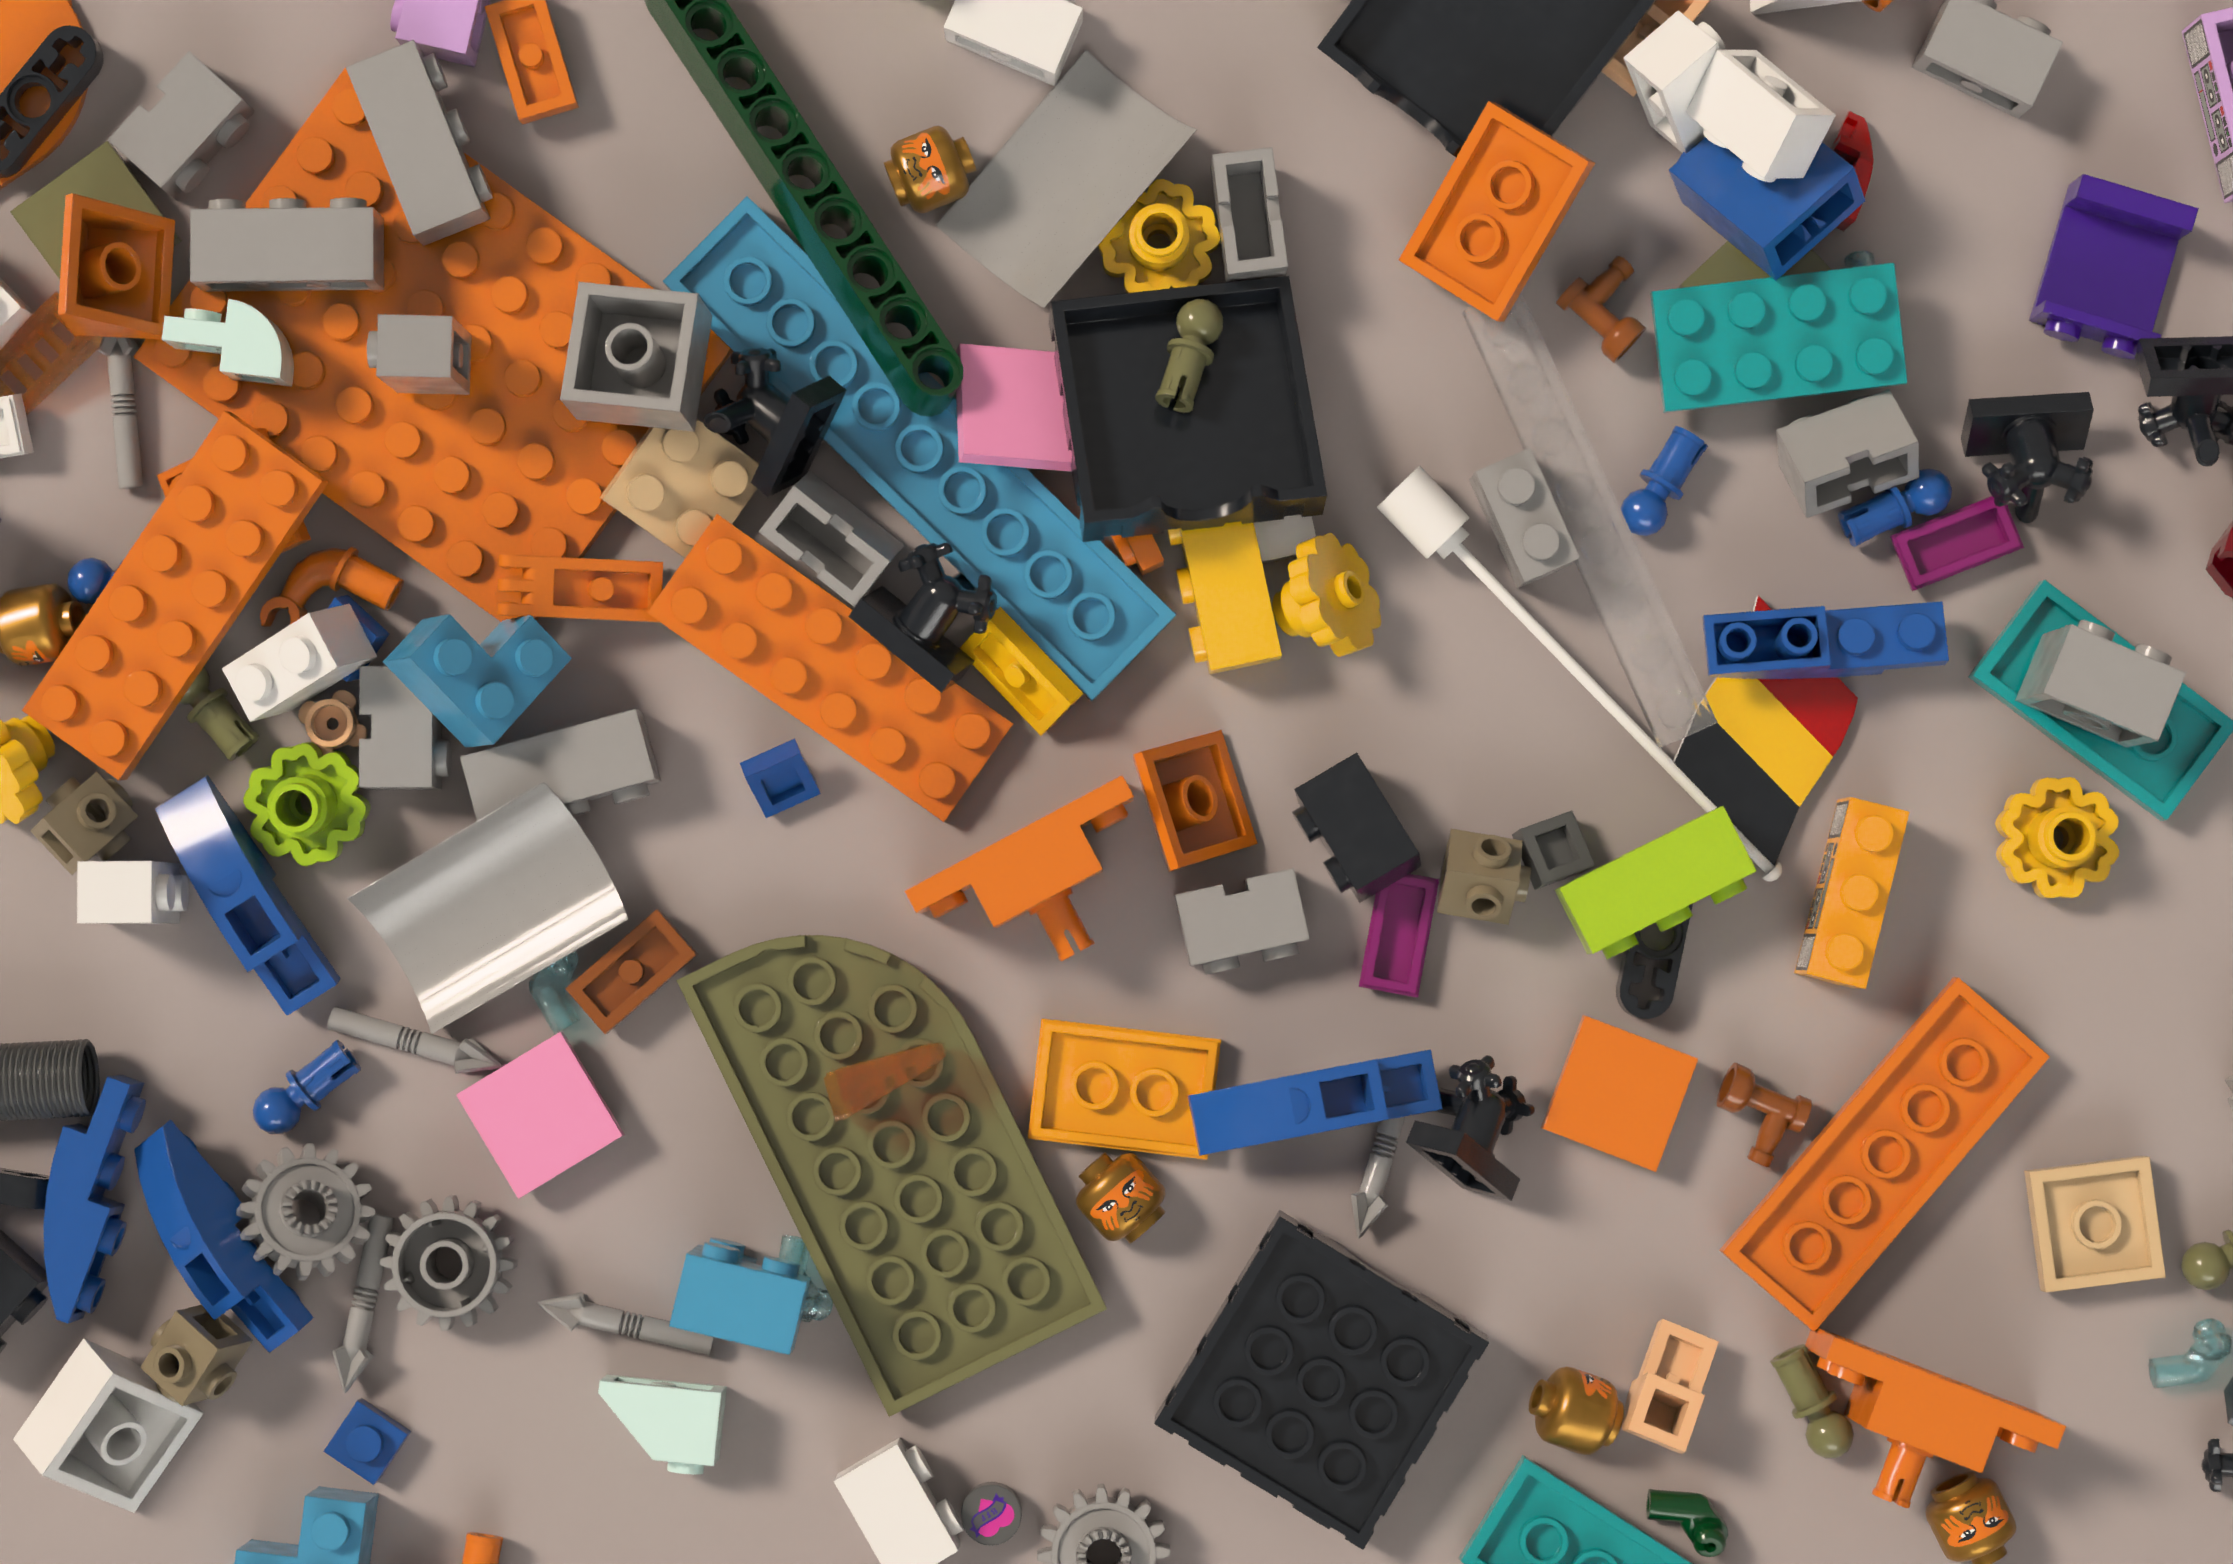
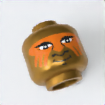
[883,126,977,213]
[0,583,85,666]
[1076,1152,1166,1244]
[1529,1367,1624,1455]
[1925,1472,2017,1564]

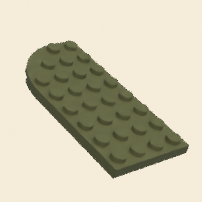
[676,935,1107,1417]

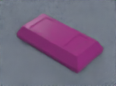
[1890,496,2024,591]
[1358,874,1440,998]

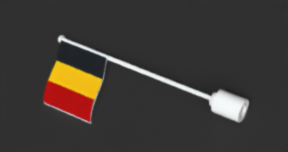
[1376,465,1858,882]

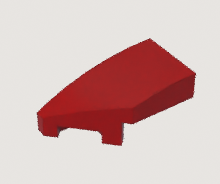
[1830,111,1874,231]

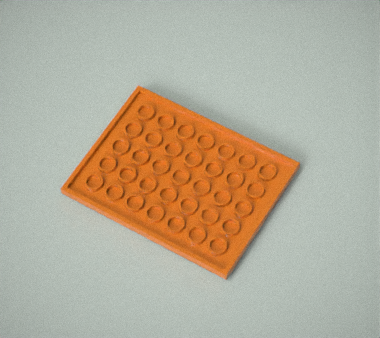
[133,67,733,622]

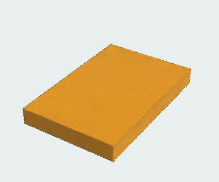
[1028,1018,1221,1160]

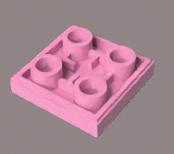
[956,343,1072,472]
[456,1031,625,1199]

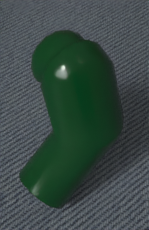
[1646,1489,1728,1557]

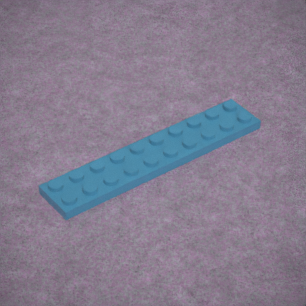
[663,196,1176,702]

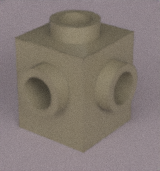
[30,771,138,875]
[1437,829,1531,925]
[140,1305,253,1406]

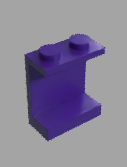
[2029,174,2199,359]

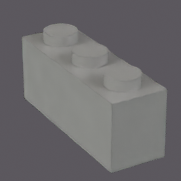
[346,40,493,246]
[190,198,384,292]
[460,709,661,821]

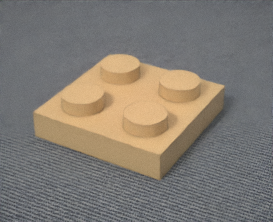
[600,419,759,558]
[2024,1156,2166,1292]

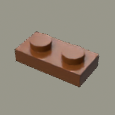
[565,909,699,1034]

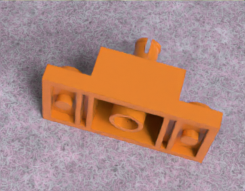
[905,775,1134,962]
[1805,1327,2066,1509]

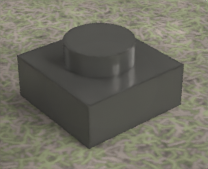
[1512,810,1595,890]

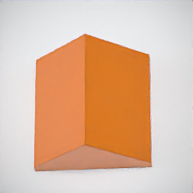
[58,193,175,339]
[1133,730,1258,872]

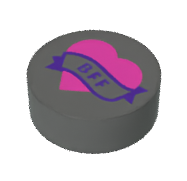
[961,1482,1022,1546]

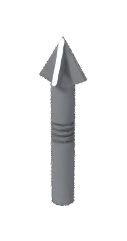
[97,337,144,489]
[327,1007,503,1074]
[1351,1117,1405,1239]
[332,1214,394,1394]
[537,1292,714,1356]

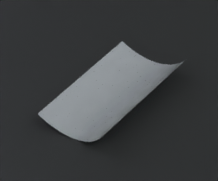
[936,50,1197,308]
[347,782,628,1035]

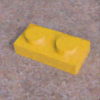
[960,606,1084,736]

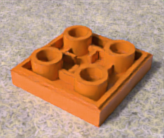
[1541,1015,1698,1172]

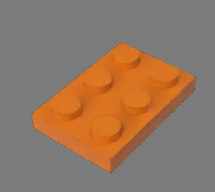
[1399,101,1595,322]

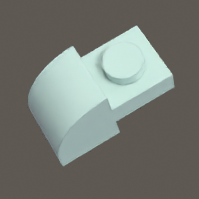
[162,299,294,387]

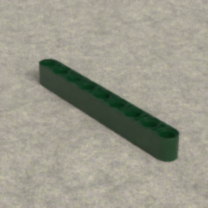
[644,0,963,416]

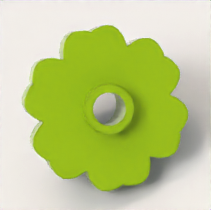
[243,742,371,866]

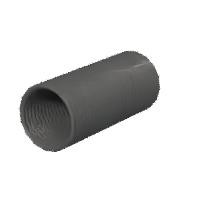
[0,1039,100,1121]

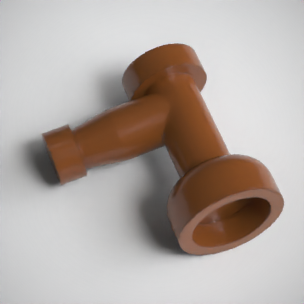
[1556,256,1646,363]
[1716,1063,1812,1167]

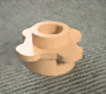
[298,690,368,755]

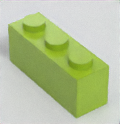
[1555,806,1757,960]

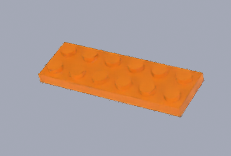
[22,411,329,781]
[647,514,1013,822]
[1719,977,2050,1332]

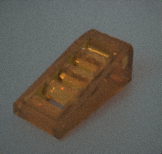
[0,291,102,416]
[823,1041,947,1122]

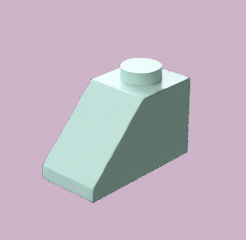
[598,1374,727,1475]

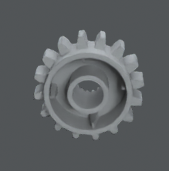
[236,1143,375,1281]
[380,1195,518,1331]
[1037,1484,1170,1564]

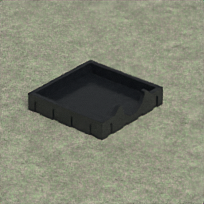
[1317,0,1657,157]
[1049,276,1327,542]
[1154,1210,1489,1550]

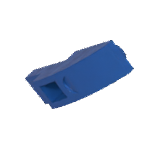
[1702,601,1949,679]
[155,775,341,1016]
[1188,1049,1443,1156]
[44,1075,146,1324]
[134,1119,314,1353]

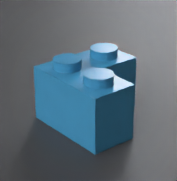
[383,614,572,748]
[669,1237,811,1355]
[234,1486,379,1564]

